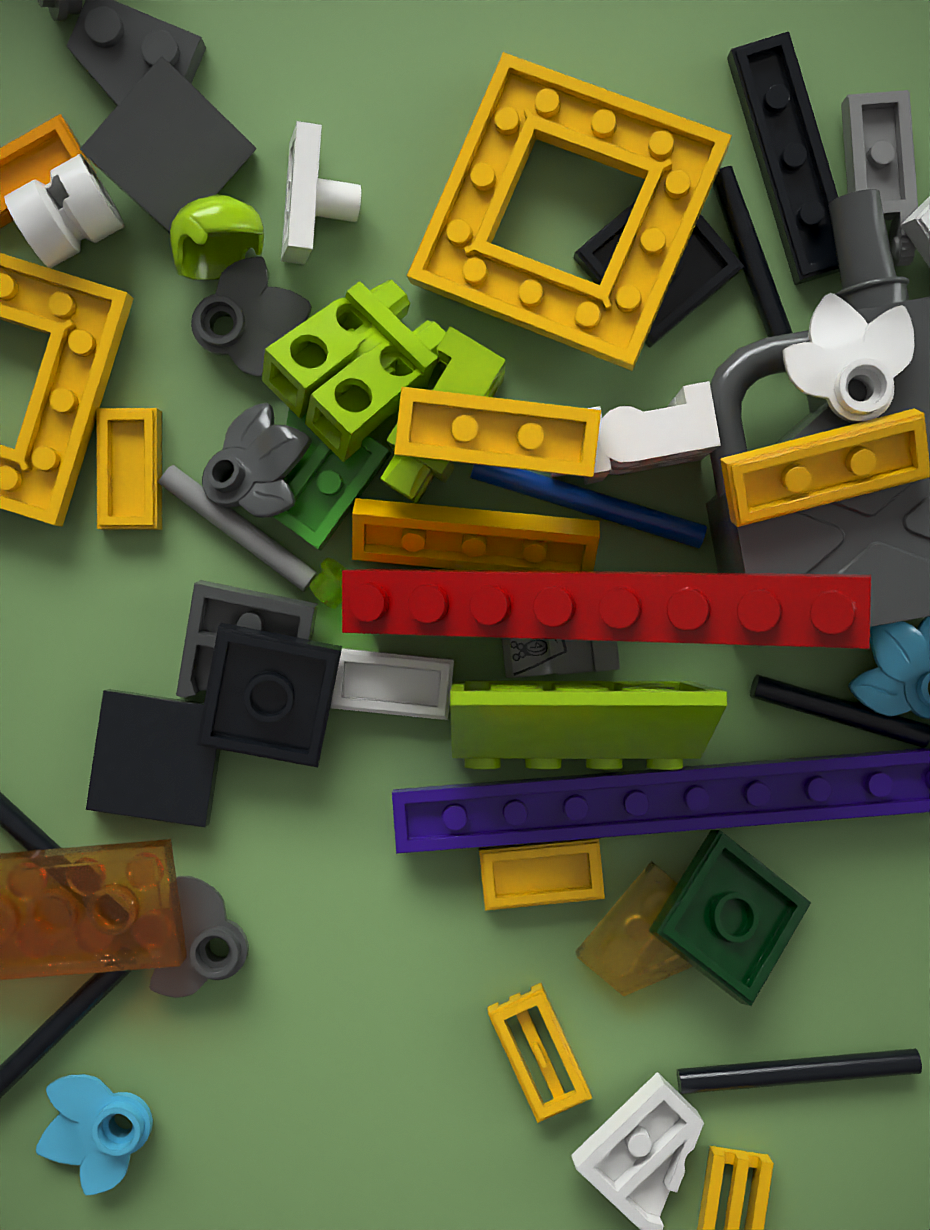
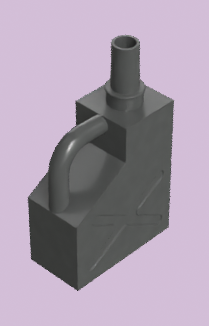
[706,189,930,647]

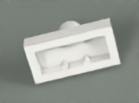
[281,121,361,265]

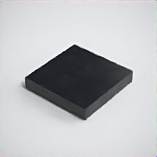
[573,201,745,348]
[197,623,342,768]
[86,689,220,827]

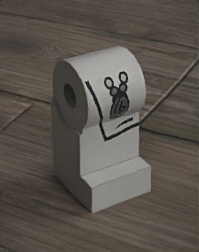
[501,638,620,678]

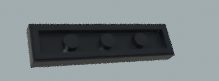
[727,31,839,285]

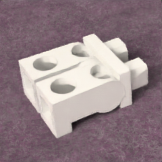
[550,381,721,485]

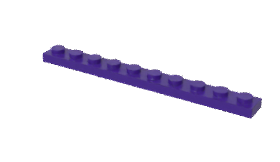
[392,748,930,854]

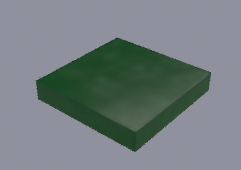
[648,830,811,1006]

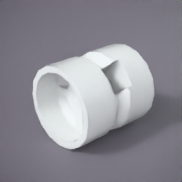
[4,154,125,268]

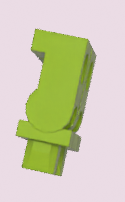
[262,280,446,462]
[380,326,506,504]

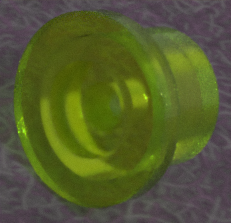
[309,557,347,609]

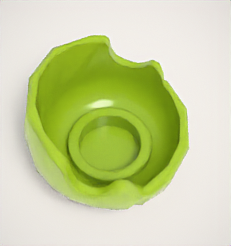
[170,195,264,280]

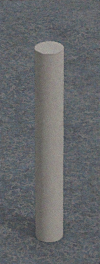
[159,465,317,592]

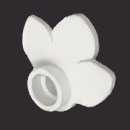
[782,293,915,423]

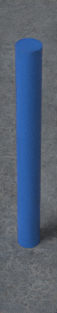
[470,464,707,548]

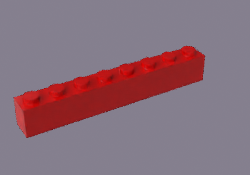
[342,569,872,649]

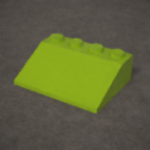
[450,680,727,770]

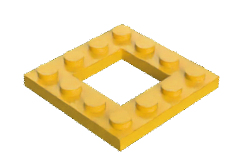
[407,52,732,371]
[0,253,134,527]

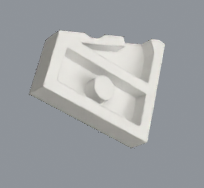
[571,1072,704,1230]

